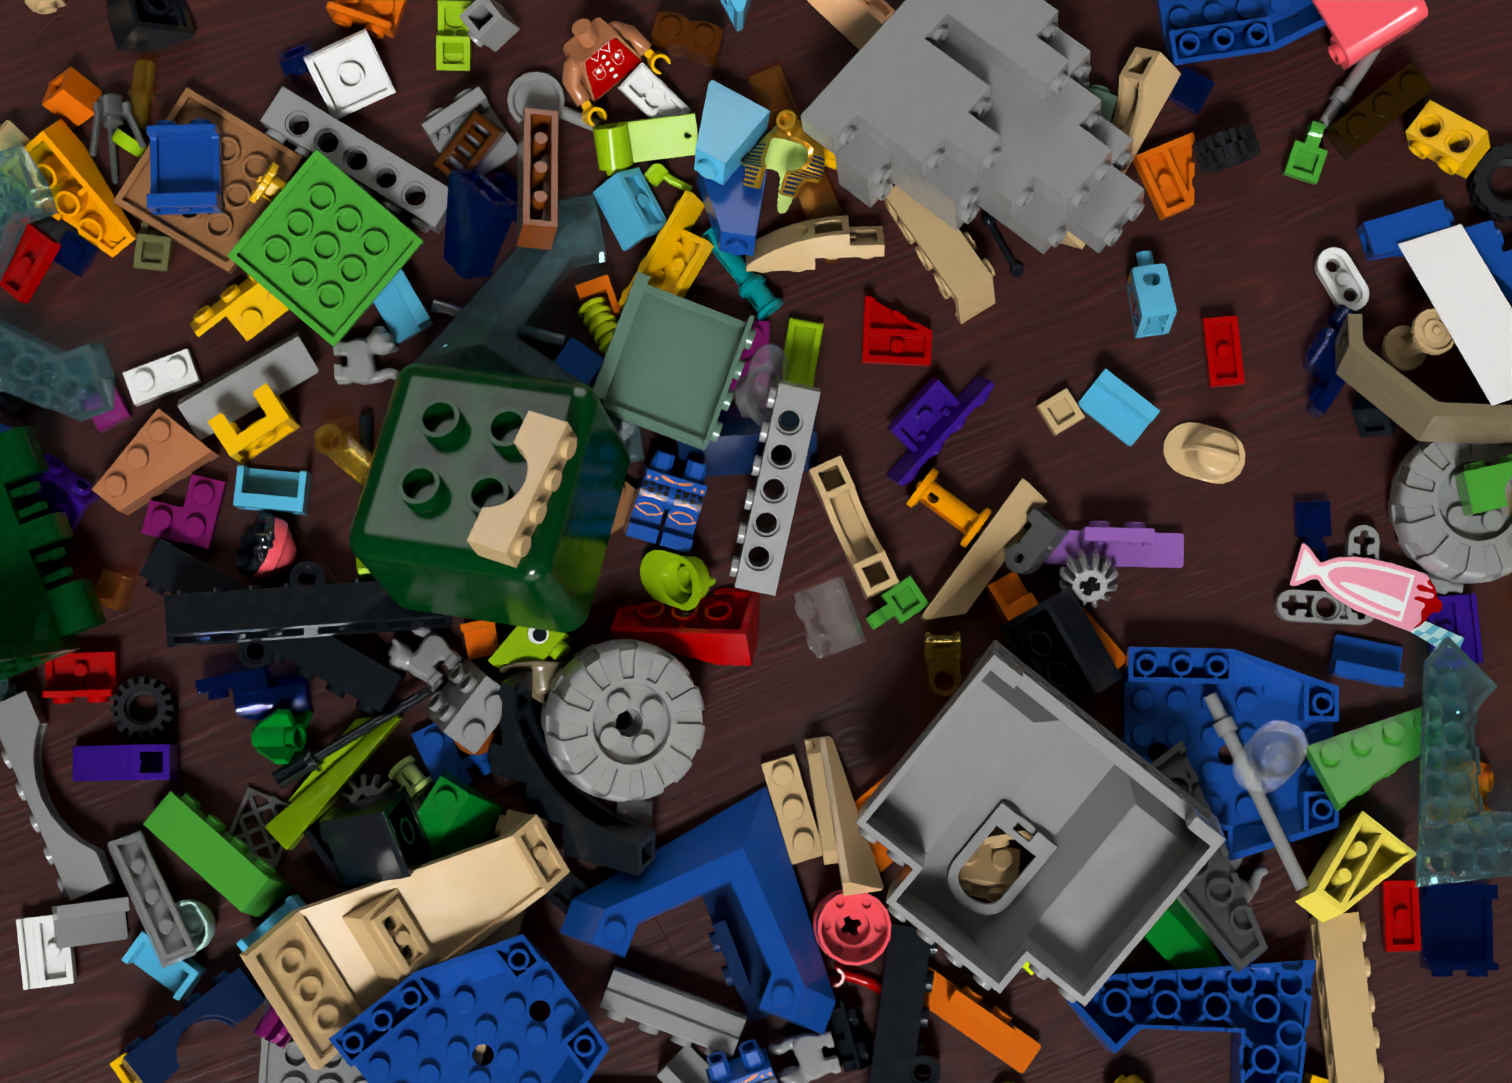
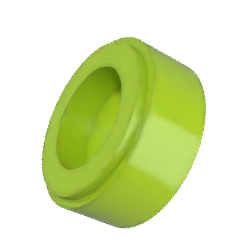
[111,128,147,157]

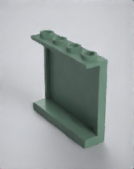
[593,271,756,451]

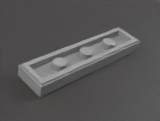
[108,830,196,968]

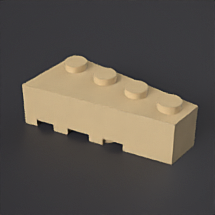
[884,185,996,324]

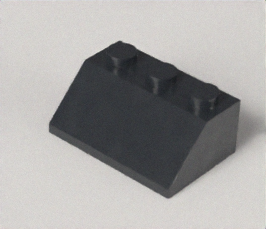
[999,587,1123,705]

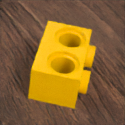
[1405,100,1490,179]

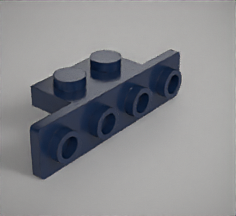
[703,885,771,1022]

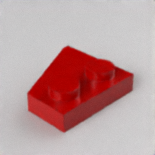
[861,296,932,367]

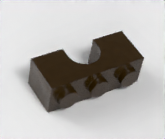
[1324,62,1434,161]

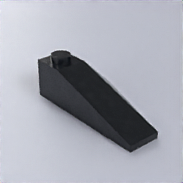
[106,0,196,53]

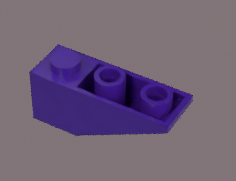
[73,744,179,781]

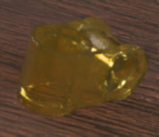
[924,631,961,699]

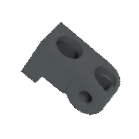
[1005,508,1070,575]

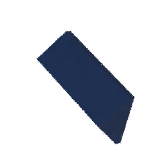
[678,405,818,477]

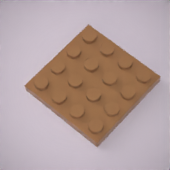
[113,87,304,274]

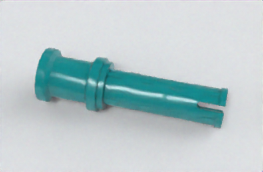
[701,227,784,321]

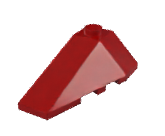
[610,588,760,666]

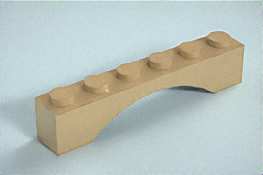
[1061,47,1181,249]

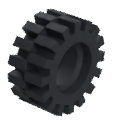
[1193,125,1261,174]
[110,677,178,740]

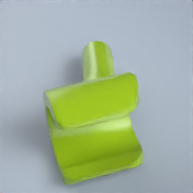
[644,163,693,192]

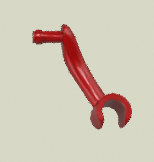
[826,961,882,995]

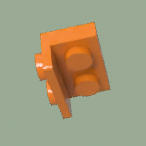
[326,0,408,39]

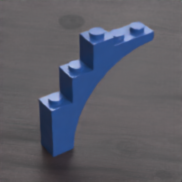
[1356,199,1512,304]

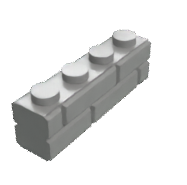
[600,965,747,1057]

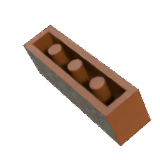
[516,107,558,250]

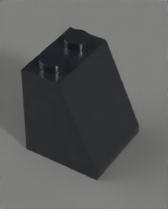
[319,786,432,885]

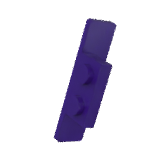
[886,375,995,486]

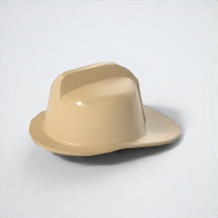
[1163,422,1245,484]

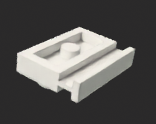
[16,915,77,990]

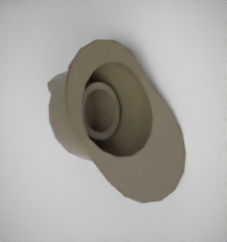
[499,661,570,703]

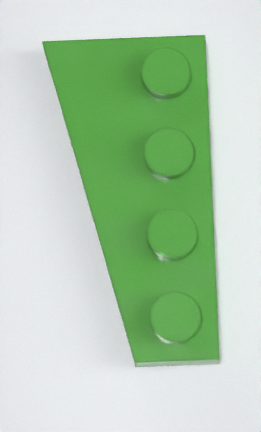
[1304,703,1447,812]

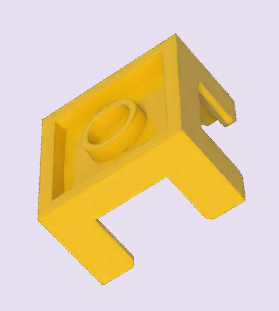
[207,383,301,465]

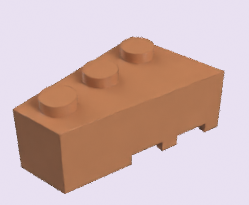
[92,408,220,515]

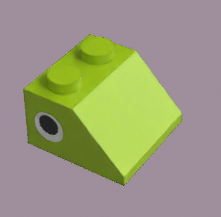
[488,626,573,669]

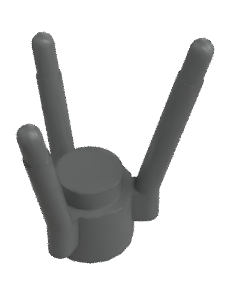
[89,94,146,184]

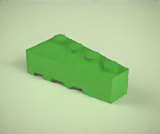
[143,791,294,920]

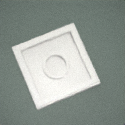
[303,28,396,119]

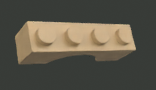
[467,411,578,568]
[808,455,899,599]

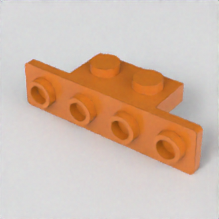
[923,966,1041,1073]

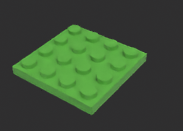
[227,149,425,347]

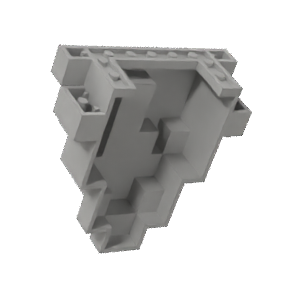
[801,0,1145,254]

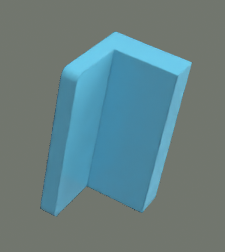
[593,167,667,251]
[374,269,433,343]
[1077,368,1160,446]

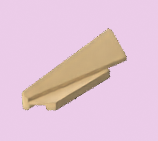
[920,478,1048,621]
[804,736,883,896]

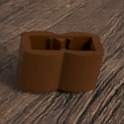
[651,12,724,66]

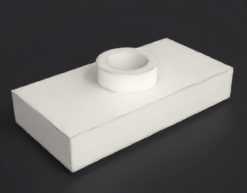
[617,62,691,118]

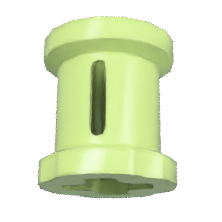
[388,755,434,802]

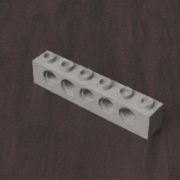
[260,86,460,234]
[729,379,821,596]

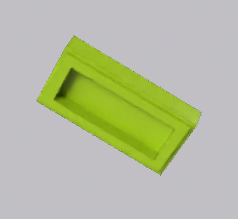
[779,318,824,387]

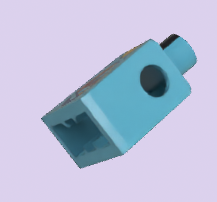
[1127,251,1177,339]

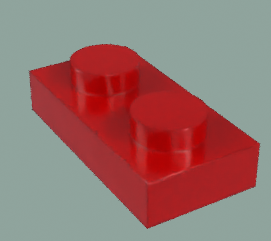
[1201,315,1245,388]
[1380,880,1421,952]

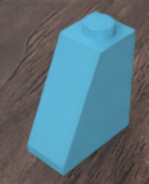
[694,80,770,185]

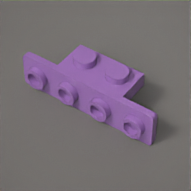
[1045,521,1184,568]

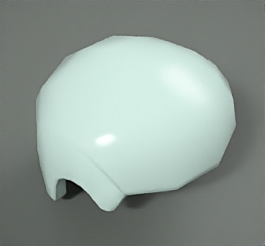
[175,899,216,952]

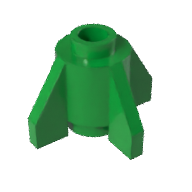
[251,709,313,764]

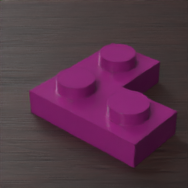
[141,474,228,550]

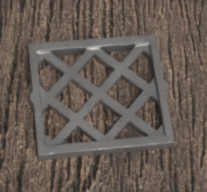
[228,787,290,868]

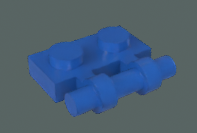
[411,723,490,784]

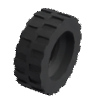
[1466,143,1512,223]

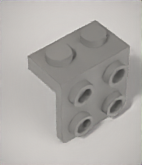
[421,86,518,187]
[425,659,502,754]

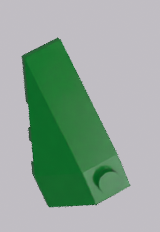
[417,770,504,865]
[1143,899,1222,970]

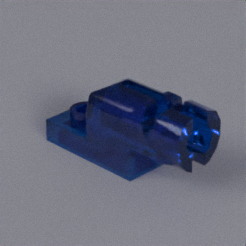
[1303,304,1366,419]
[195,668,311,721]

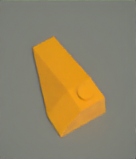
[0,119,137,258]

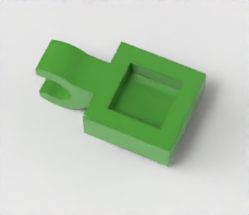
[1282,121,1328,185]
[866,576,930,630]

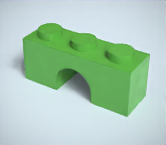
[1455,454,1512,516]

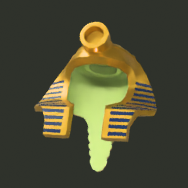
[741,110,825,214]

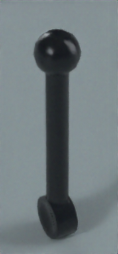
[982,214,1024,278]

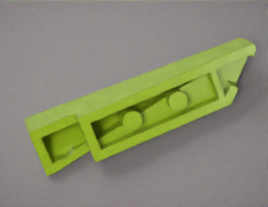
[265,715,403,850]

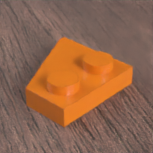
[1133,132,1195,221]

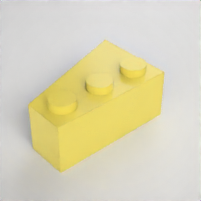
[1295,811,1417,923]

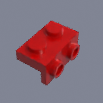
[42,650,119,704]

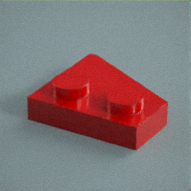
[0,211,62,304]

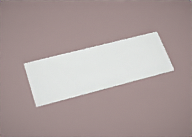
[1398,224,1512,406]

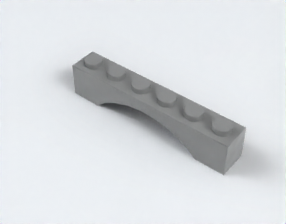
[0,691,117,901]

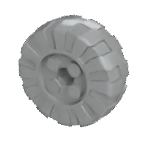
[1387,441,1512,584]
[541,639,706,802]

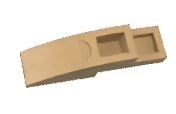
[746,215,885,273]

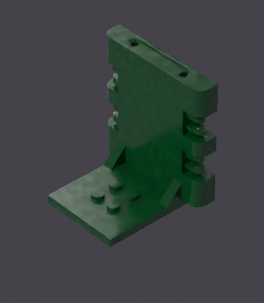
[0,426,107,681]

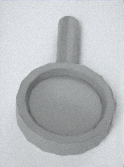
[507,71,601,132]

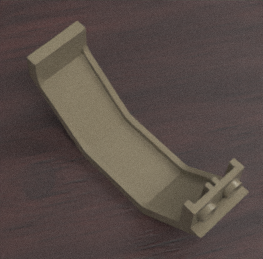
[1335,313,1512,445]

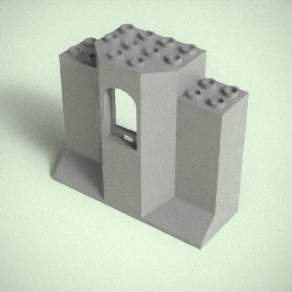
[856,640,1226,1006]

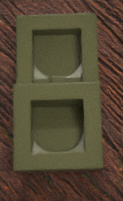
[133,221,176,272]

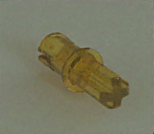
[125,59,156,130]

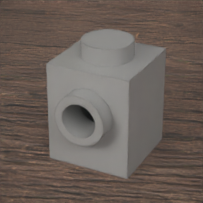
[459,0,520,52]

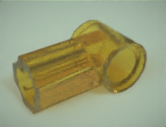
[314,424,373,486]

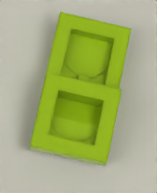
[436,0,473,71]

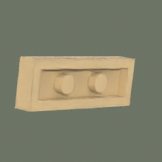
[761,754,822,865]

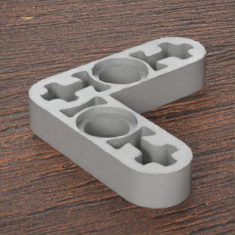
[1273,525,1380,626]

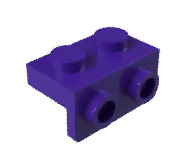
[19,454,100,532]

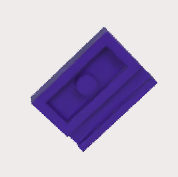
[1426,593,1484,667]

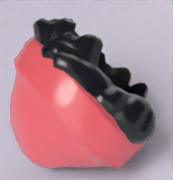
[236,512,297,579]

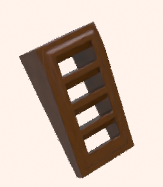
[434,110,507,186]

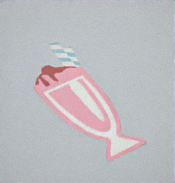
[1290,543,1464,651]

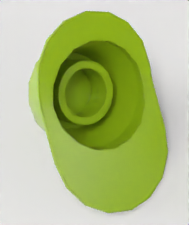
[640,549,716,611]

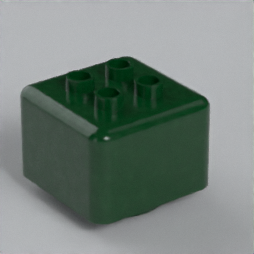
[348,362,630,633]

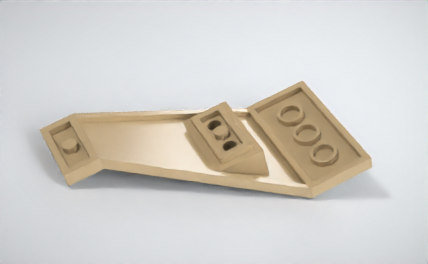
[240,814,570,1070]

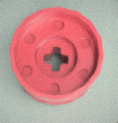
[812,889,892,966]

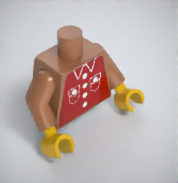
[562,18,671,127]

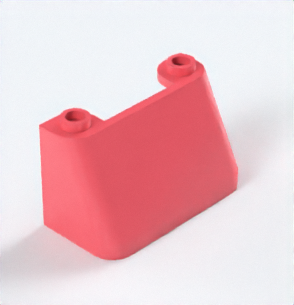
[1311,0,1428,70]

